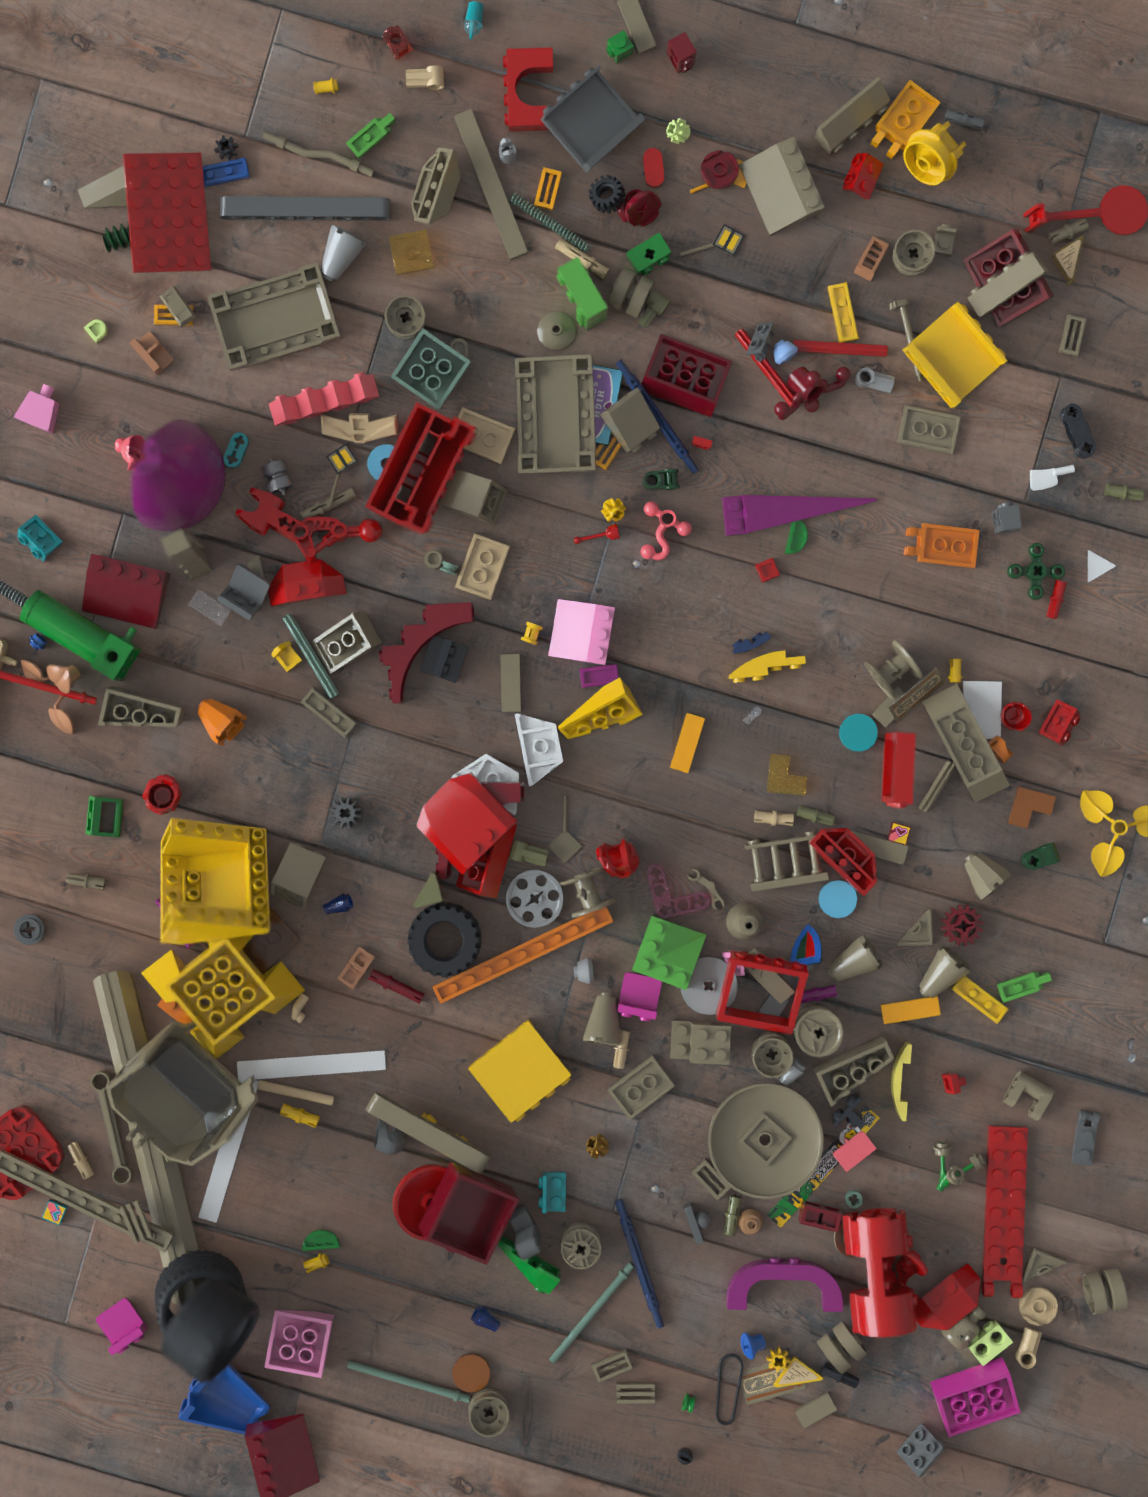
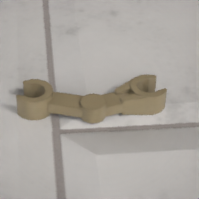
[687,868,725,910]

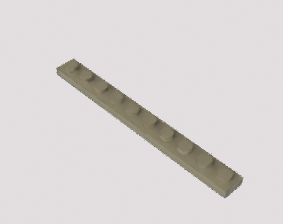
[0,1150,175,1253]

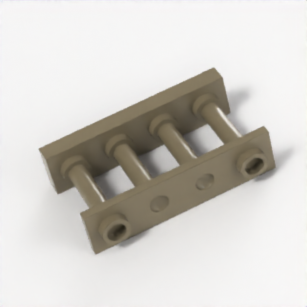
[744,831,829,891]

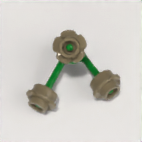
[933,1141,986,1192]

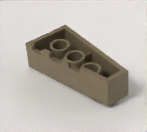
[160,529,213,581]
[98,686,186,727]
[813,1036,894,1107]

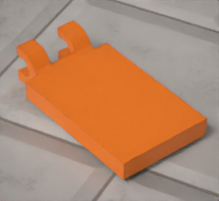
[904,523,980,569]

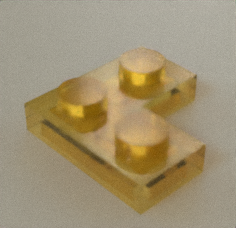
[766,754,807,796]

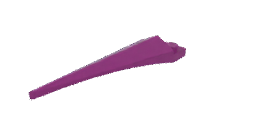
[721,495,877,536]

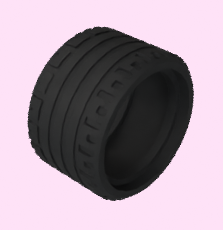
[155,1250,247,1335]
[161,1277,259,1383]

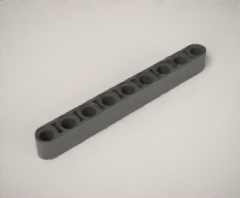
[220,196,391,221]

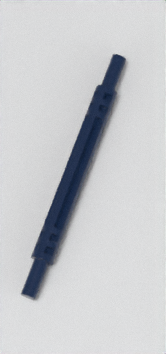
[615,359,699,474]
[615,1199,664,1329]

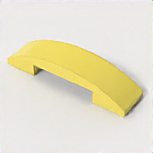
[891,1042,912,1121]

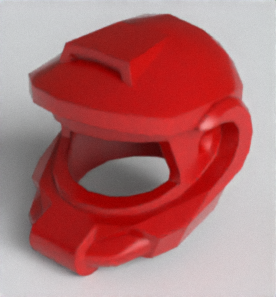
[142,773,181,815]
[596,839,640,878]

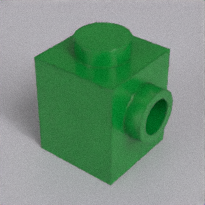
[606,30,634,64]

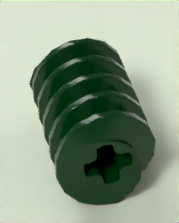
[102,222,131,253]

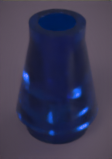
[323,893,353,915]
[471,1307,501,1332]

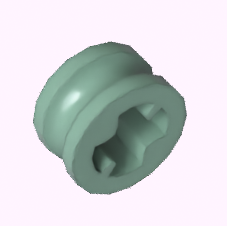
[440,561,459,576]
[845,1190,863,1209]

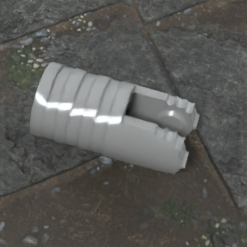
[499,138,517,164]

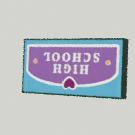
[593,364,623,446]

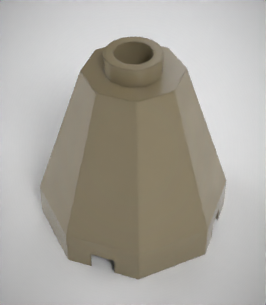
[964,852,1012,901]

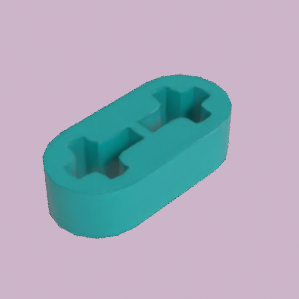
[223,432,249,469]

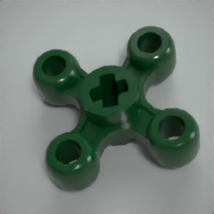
[1007,543,1066,600]

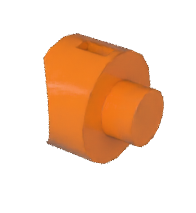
[988,735,1014,764]

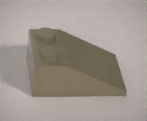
[311,610,383,674]

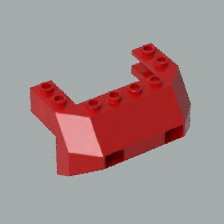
[365,402,477,535]

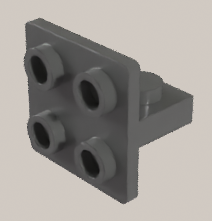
[897,1423,946,1478]

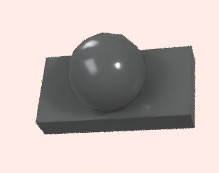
[683,1202,712,1245]

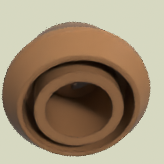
[738,1209,764,1235]

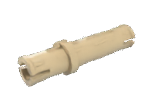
[555,238,609,279]

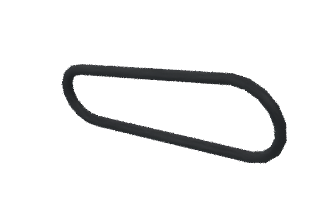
[716,1354,744,1425]

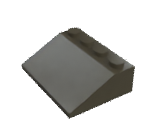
[739,136,825,236]

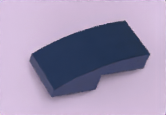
[731,631,771,654]

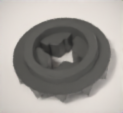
[14,914,45,945]

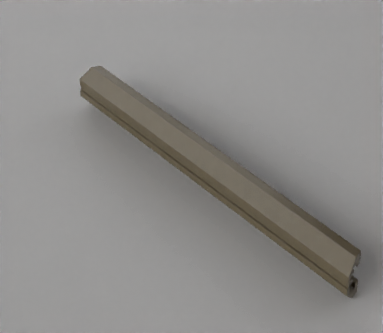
[93,971,208,1306]

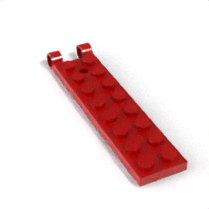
[982,1125,1028,1298]

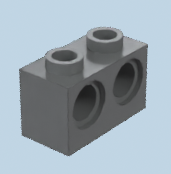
[992,502,1022,534]

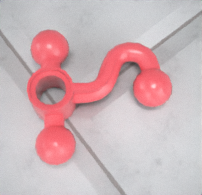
[640,501,692,561]

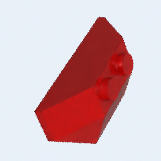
[268,559,347,607]
[809,828,877,896]
[915,1264,981,1330]

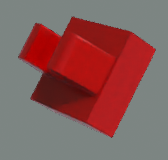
[941,1072,967,1095]

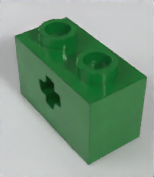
[626,233,671,276]

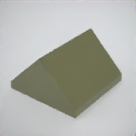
[413,870,445,908]

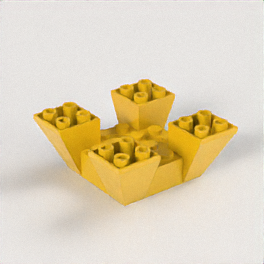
[141,935,305,1059]

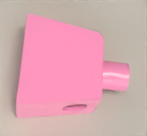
[14,384,59,434]

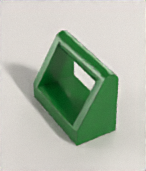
[85,796,124,837]

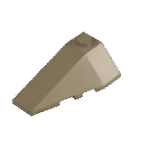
[78,166,127,209]

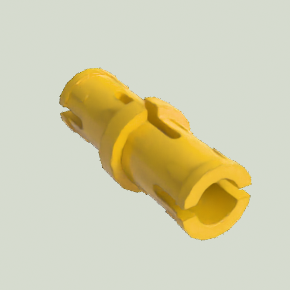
[280,1103,320,1128]

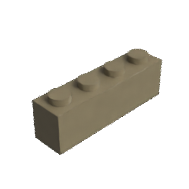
[967,251,1049,317]

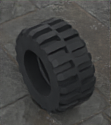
[407,902,482,978]

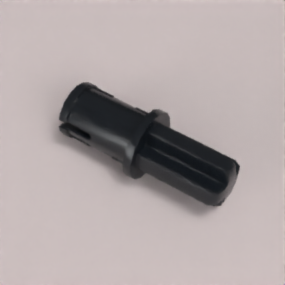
[821,1362,859,1388]

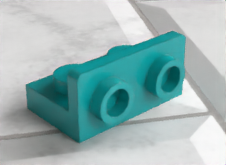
[17,515,63,562]
[539,1171,566,1214]

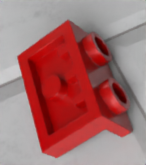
[1038,699,1081,746]

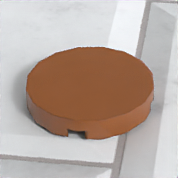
[452,1353,490,1393]

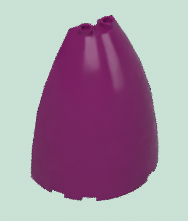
[131,419,226,532]

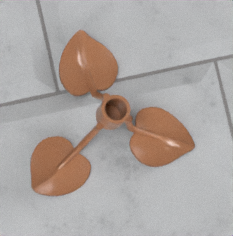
[20,660,81,734]

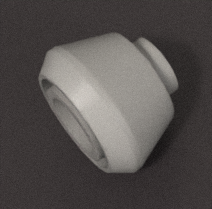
[573,958,594,984]

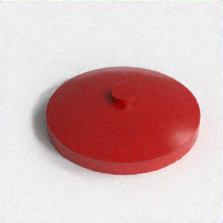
[393,1164,448,1241]

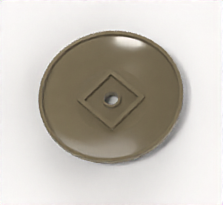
[708,1083,824,1199]

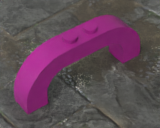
[726,1257,843,1312]

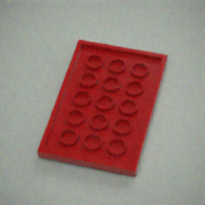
[122,153,211,273]

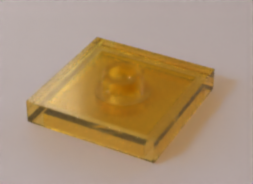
[389,229,434,275]

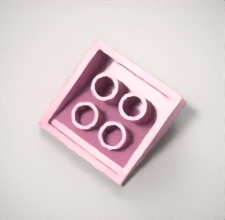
[548,599,615,665]

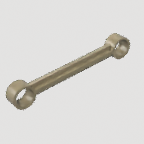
[90,1071,133,1185]

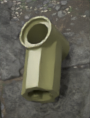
[508,839,549,866]

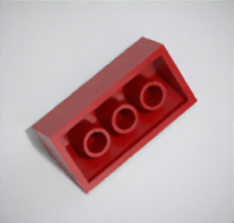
[456,824,517,899]

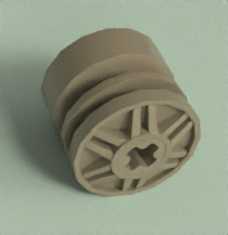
[892,230,935,276]
[385,295,426,340]
[751,1031,793,1078]
[561,1222,601,1269]
[468,1388,509,1437]

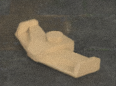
[320,413,399,444]

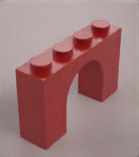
[503,47,554,132]

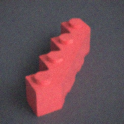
[269,372,379,426]

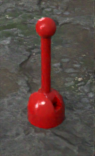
[574,524,620,544]

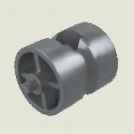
[261,458,294,496]

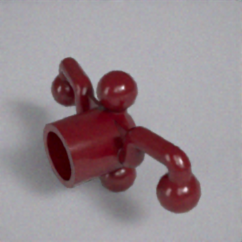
[774,367,851,420]

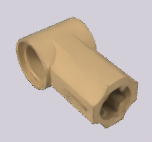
[406,65,444,90]
[1015,1327,1042,1369]

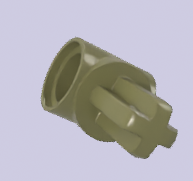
[638,290,671,328]

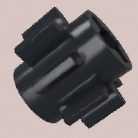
[214,135,239,161]

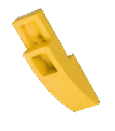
[728,650,806,683]

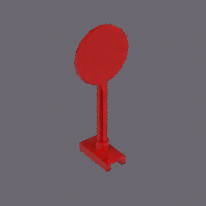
[1023,185,1148,235]

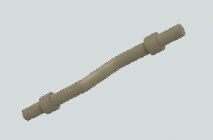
[263,131,375,177]

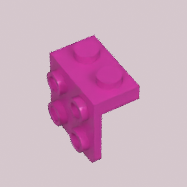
[617,972,662,1022]
[96,1298,148,1355]

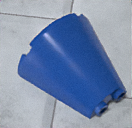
[178,1364,271,1434]

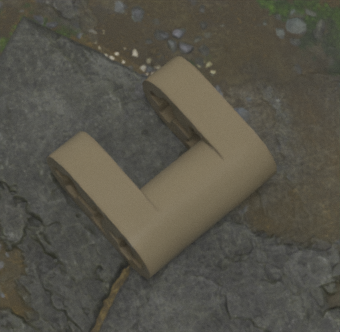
[1003,1071,1054,1121]

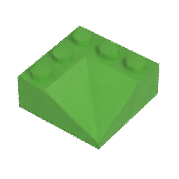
[556,257,607,330]
[632,915,707,990]

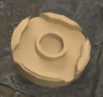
[1019,1286,1058,1326]

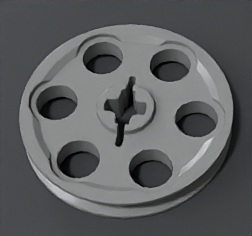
[506,870,563,928]

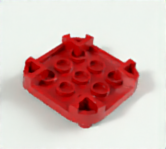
[0,1105,65,1200]

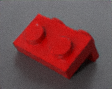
[842,153,884,199]

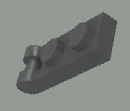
[1071,1110,1100,1166]

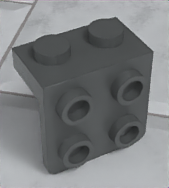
[217,564,271,621]

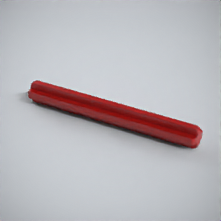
[735,328,794,406]
[793,340,888,357]

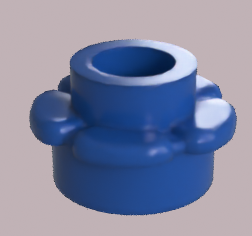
[29,633,48,650]

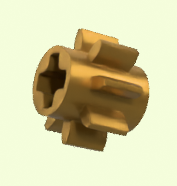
[586,1134,609,1159]

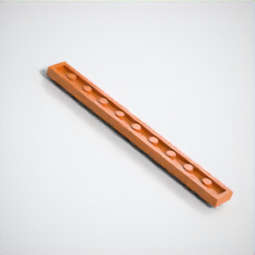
[432,907,614,1004]

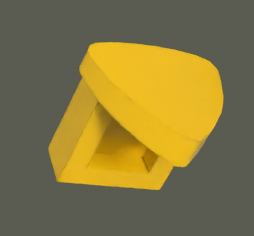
[272,641,303,672]

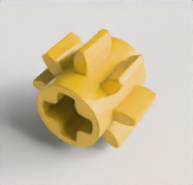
[601,498,626,522]
[766,1346,791,1373]

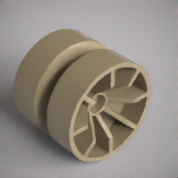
[608,267,655,319]
[1083,1268,1128,1315]
[817,1321,868,1374]

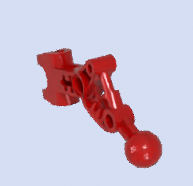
[235,487,383,563]

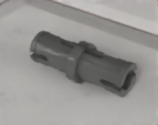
[944,108,984,131]

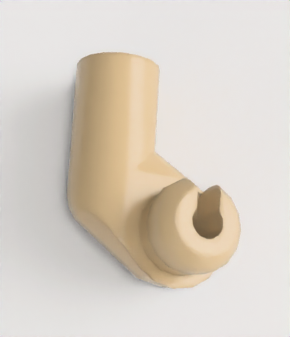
[291,993,309,1023]

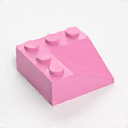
[264,1310,334,1378]

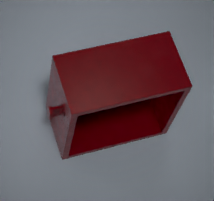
[418,1162,520,1265]

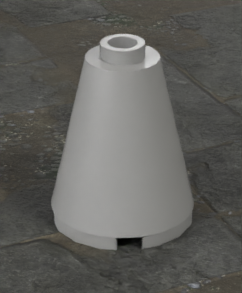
[320,224,367,281]

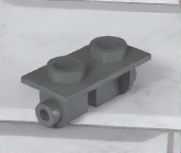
[746,322,775,362]

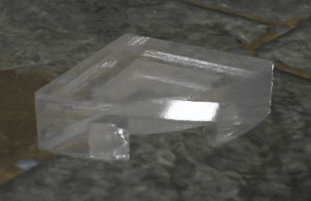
[743,706,762,725]

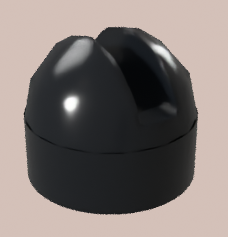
[677,1447,693,1465]

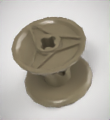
[864,640,923,700]
[559,867,616,918]
[793,1004,844,1057]

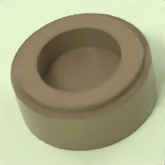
[424,550,444,569]

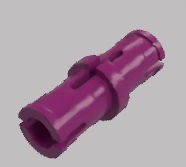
[801,984,837,1004]

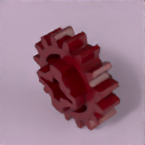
[941,904,984,946]

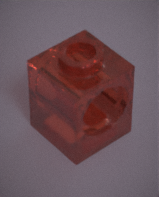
[382,25,412,61]

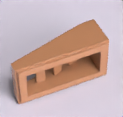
[854,236,890,281]

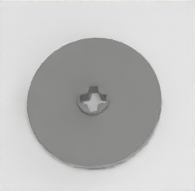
[681,957,738,1015]

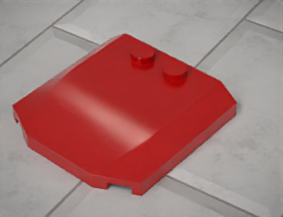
[417,772,518,875]

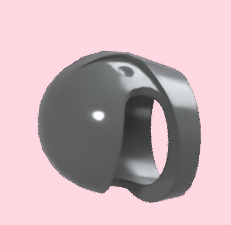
[374,1119,406,1155]

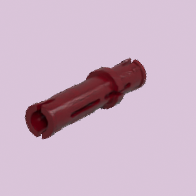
[368,968,425,1004]

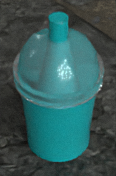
[463,1,484,40]

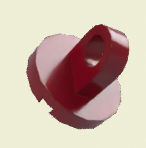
[625,189,662,227]

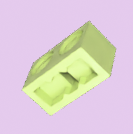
[968,1320,1013,1366]

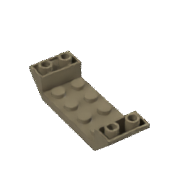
[922,683,1010,803]

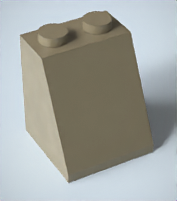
[599,388,660,452]
[440,468,507,526]
[270,843,326,909]

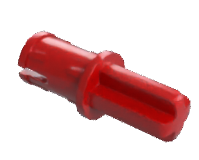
[1046,580,1068,619]

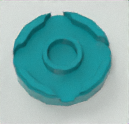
[839,714,878,752]

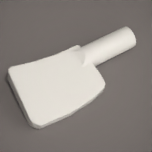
[1030,465,1075,491]

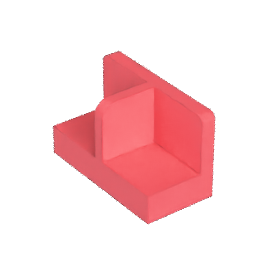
[833,1131,877,1172]

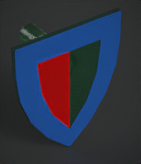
[790,924,823,965]

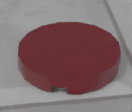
[701,150,739,189]

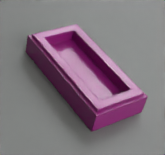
[579,664,619,688]

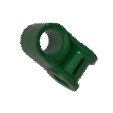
[642,469,680,491]
[1020,842,1061,870]

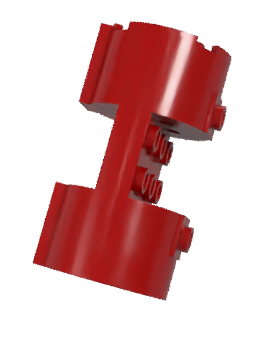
[842,1208,919,1337]

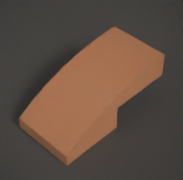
[337,947,375,990]

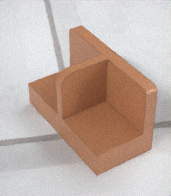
[129,331,174,375]

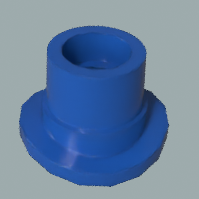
[740,1332,766,1360]

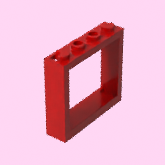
[881,732,916,808]
[716,950,808,1035]

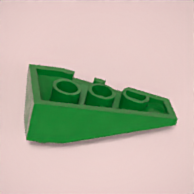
[497,1236,561,1294]

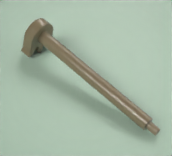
[889,299,922,382]

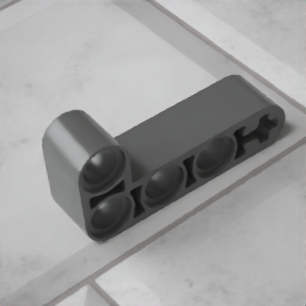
[510,1204,541,1261]

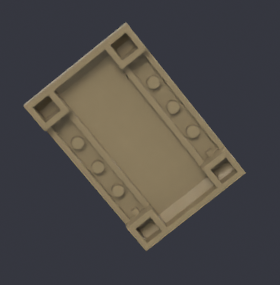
[207,262,341,371]
[515,354,596,475]

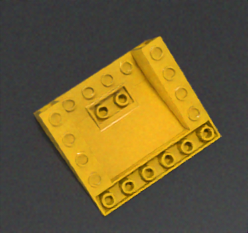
[161,818,270,945]

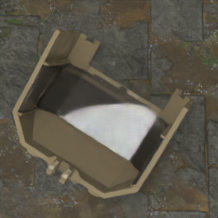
[106,1021,258,1166]

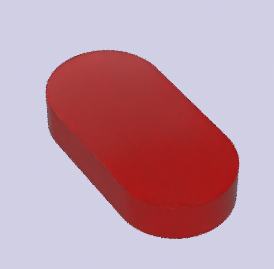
[643,148,664,188]

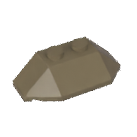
[411,147,460,225]

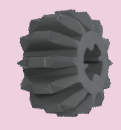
[330,797,362,829]

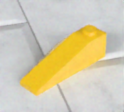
[558,678,643,739]

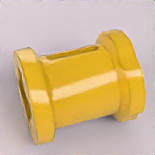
[521,622,543,645]

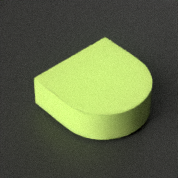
[84,319,108,343]

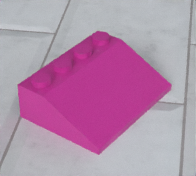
[930,1357,1021,1437]

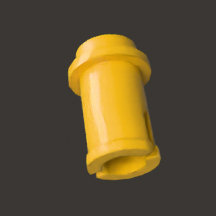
[314,78,339,94]
[948,659,963,683]
[303,1253,329,1273]

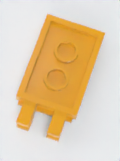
[870,80,941,160]

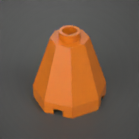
[198,698,247,746]

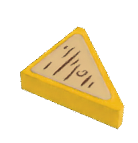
[773,1356,823,1388]

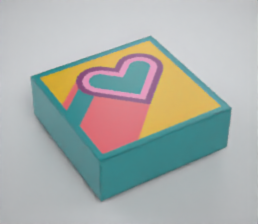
[42,1199,68,1225]

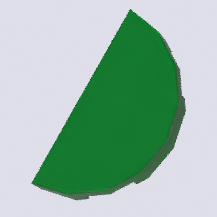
[785,520,808,554]
[302,1229,341,1251]

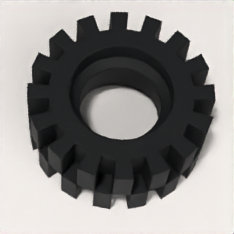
[588,175,626,214]

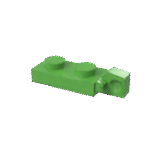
[346,113,396,159]
[996,971,1052,1003]

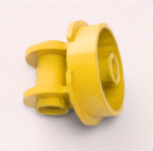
[903,121,966,185]

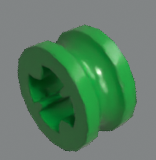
[681,1393,696,1413]

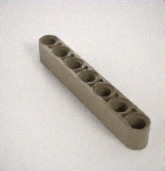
[366,1092,491,1174]

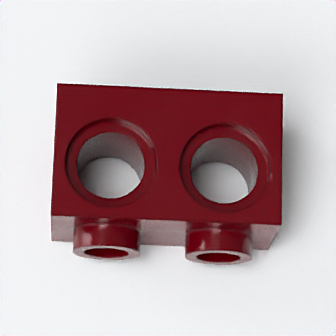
[667,32,696,73]
[798,1200,842,1233]

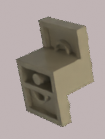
[670,1019,731,1065]

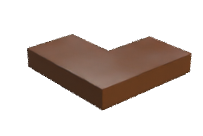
[1008,787,1056,829]

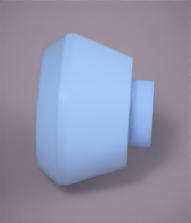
[773,340,798,365]

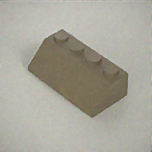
[814,77,890,155]

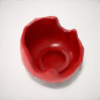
[1000,702,1032,731]

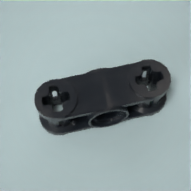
[1060,403,1096,459]

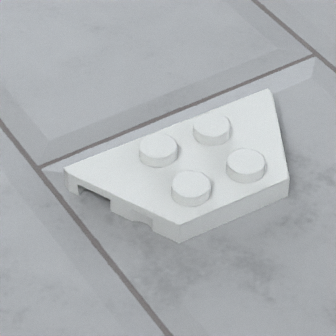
[515,713,563,786]
[451,754,519,815]

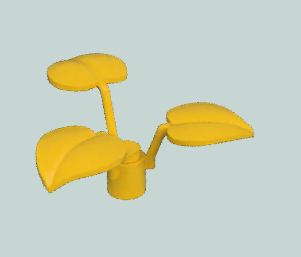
[1080,790,1148,877]

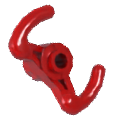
[894,1250,928,1286]

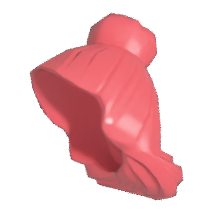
[115,434,146,471]

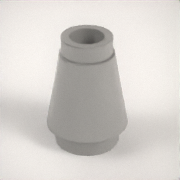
[779,1058,807,1087]

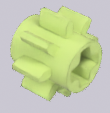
[667,118,690,144]

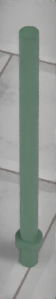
[549,1262,635,1364]
[347,1360,470,1403]

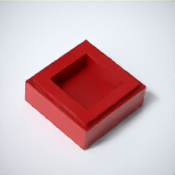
[692,436,713,450]
[755,558,780,583]

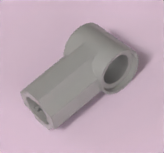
[854,368,895,394]

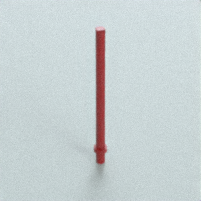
[0,670,97,705]

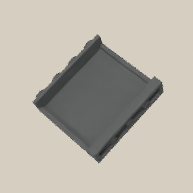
[540,65,645,173]

